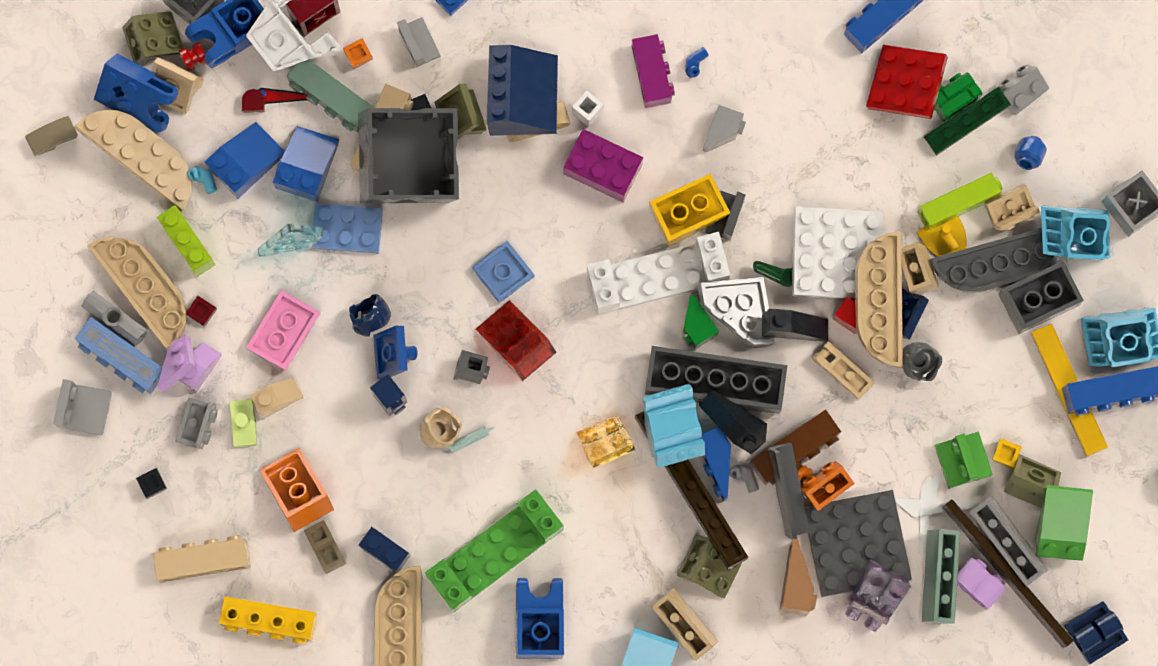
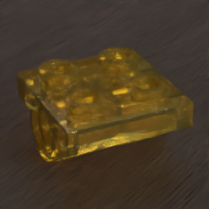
[576,414,635,468]

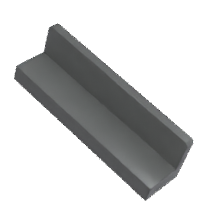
[768,442,809,540]

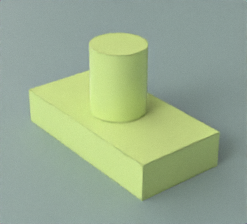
[230,399,257,448]

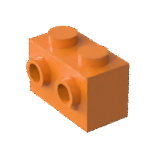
[801,461,855,511]

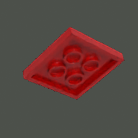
[866,45,948,119]

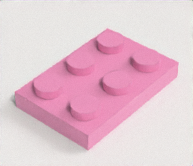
[246,290,321,371]

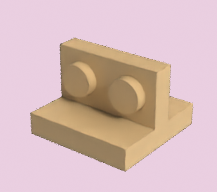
[152,58,204,114]

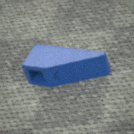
[702,427,731,502]

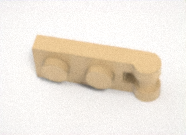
[812,341,874,401]

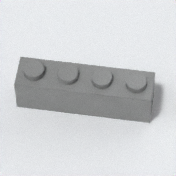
[970,497,1048,586]

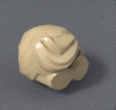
[420,407,462,449]

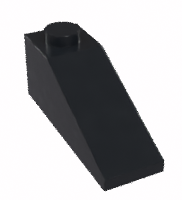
[762,308,828,342]
[699,390,767,455]

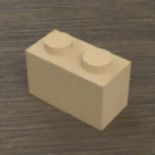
[901,242,939,295]

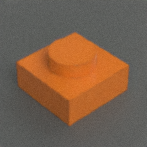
[343,38,373,69]

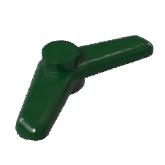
[753,261,793,287]

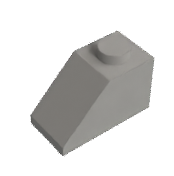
[703,105,746,152]

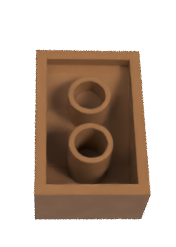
[779,538,817,616]

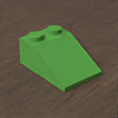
[1035,485,1093,561]

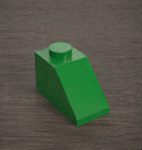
[682,294,719,350]

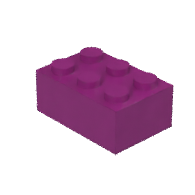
[563,129,644,203]

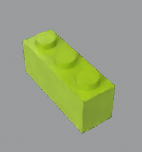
[157,205,216,277]

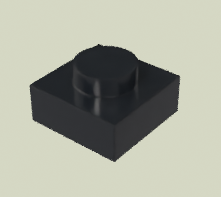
[136,468,168,499]

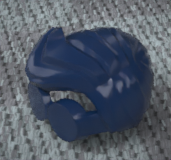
[349,294,391,337]

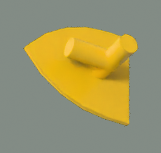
[916,217,967,257]

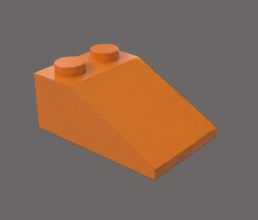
[259,448,334,532]

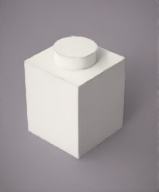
[572,90,604,128]

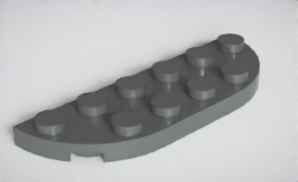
[929,228,1054,293]

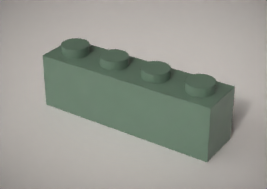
[287,60,374,133]
[922,529,960,624]

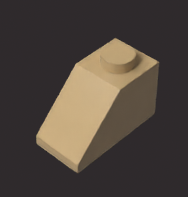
[250,377,304,419]

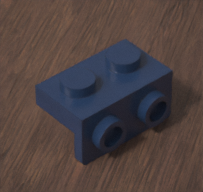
[902,288,929,340]

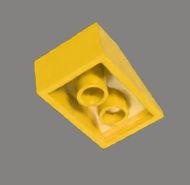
[649,173,730,247]

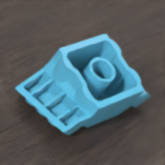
[1041,205,1111,260]
[1081,307,1158,367]
[643,384,705,468]

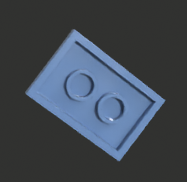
[311,203,383,254]

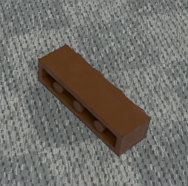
[750,410,842,486]

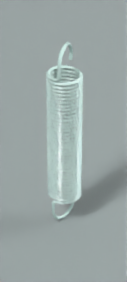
[442,426,495,454]

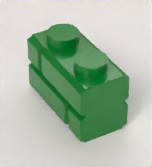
[934,72,983,122]

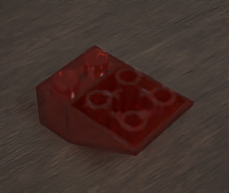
[476,300,557,382]

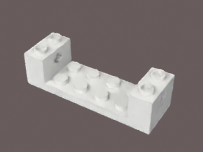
[587,232,730,315]

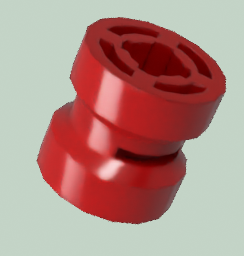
[179,42,206,71]

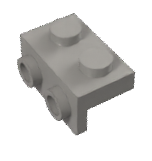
[999,65,1050,115]
[175,398,218,450]

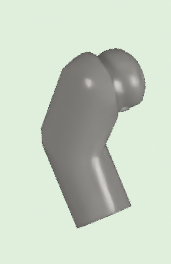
[729,465,759,493]

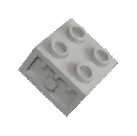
[53,379,112,435]

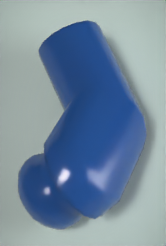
[685,47,709,78]

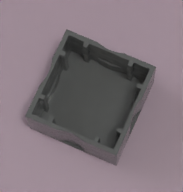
[358,108,459,203]

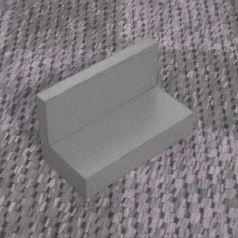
[397,17,441,67]

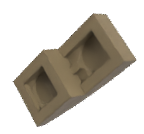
[25,116,78,156]
[304,520,346,574]

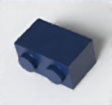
[370,374,408,416]
[358,527,411,573]

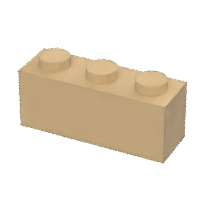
[652,588,719,660]

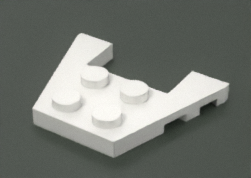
[246,0,340,72]

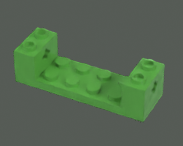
[425,489,564,613]

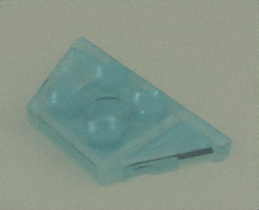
[258,224,324,257]

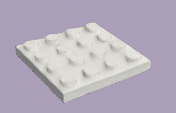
[792,206,883,300]

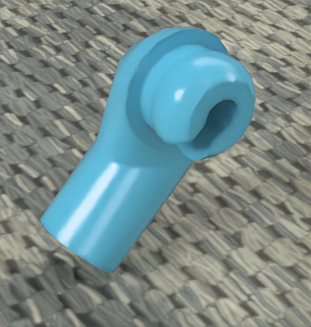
[188,167,217,194]

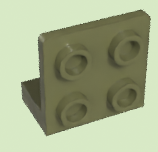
[122,12,184,67]
[677,534,742,598]

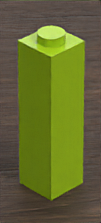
[917,172,1002,231]

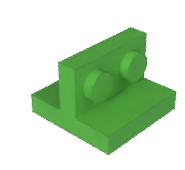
[934,431,993,489]

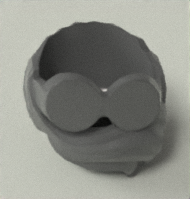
[902,342,942,381]

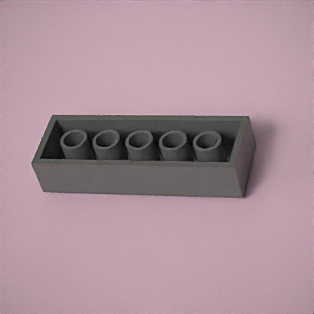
[645,346,788,414]

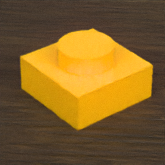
[992,438,1022,469]

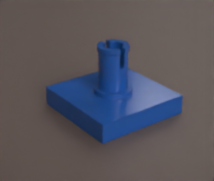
[373,325,418,379]

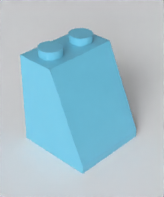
[622,628,678,666]

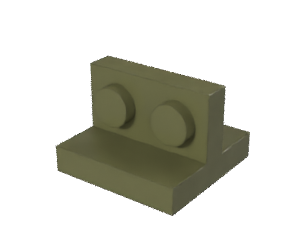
[434,83,487,139]
[1004,454,1061,508]

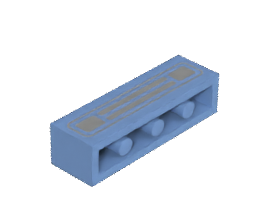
[75,317,162,394]

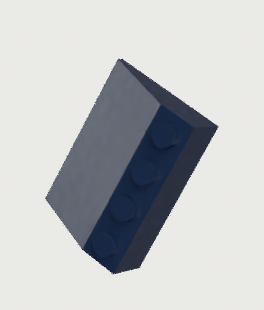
[487,45,558,136]

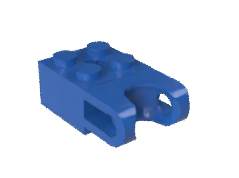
[185,0,264,68]
[94,53,178,132]
[516,578,564,659]

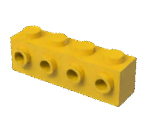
[219,596,317,644]

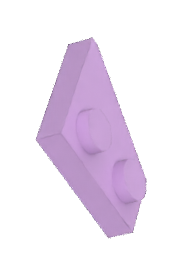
[157,334,195,392]

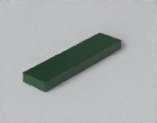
[924,86,1011,156]

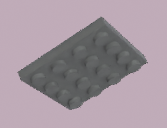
[805,490,912,597]

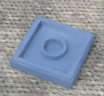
[472,241,535,304]

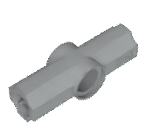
[81,291,148,346]

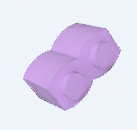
[957,558,1006,610]

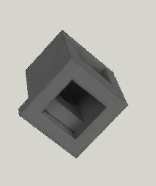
[453,350,490,384]

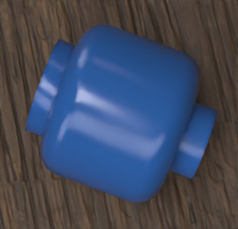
[1014,136,1047,170]

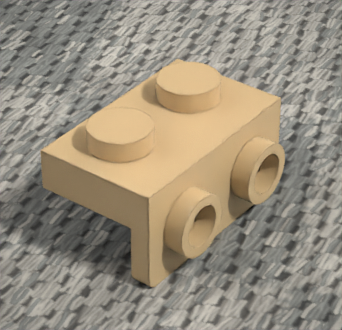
[984,184,1040,231]

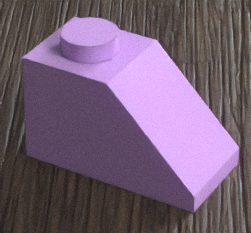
[178,342,222,392]

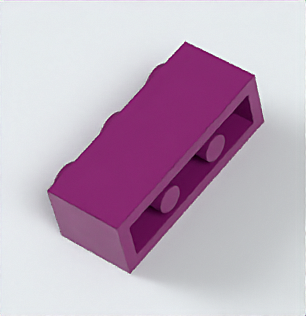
[631,34,675,108]

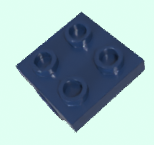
[1063,601,1129,665]

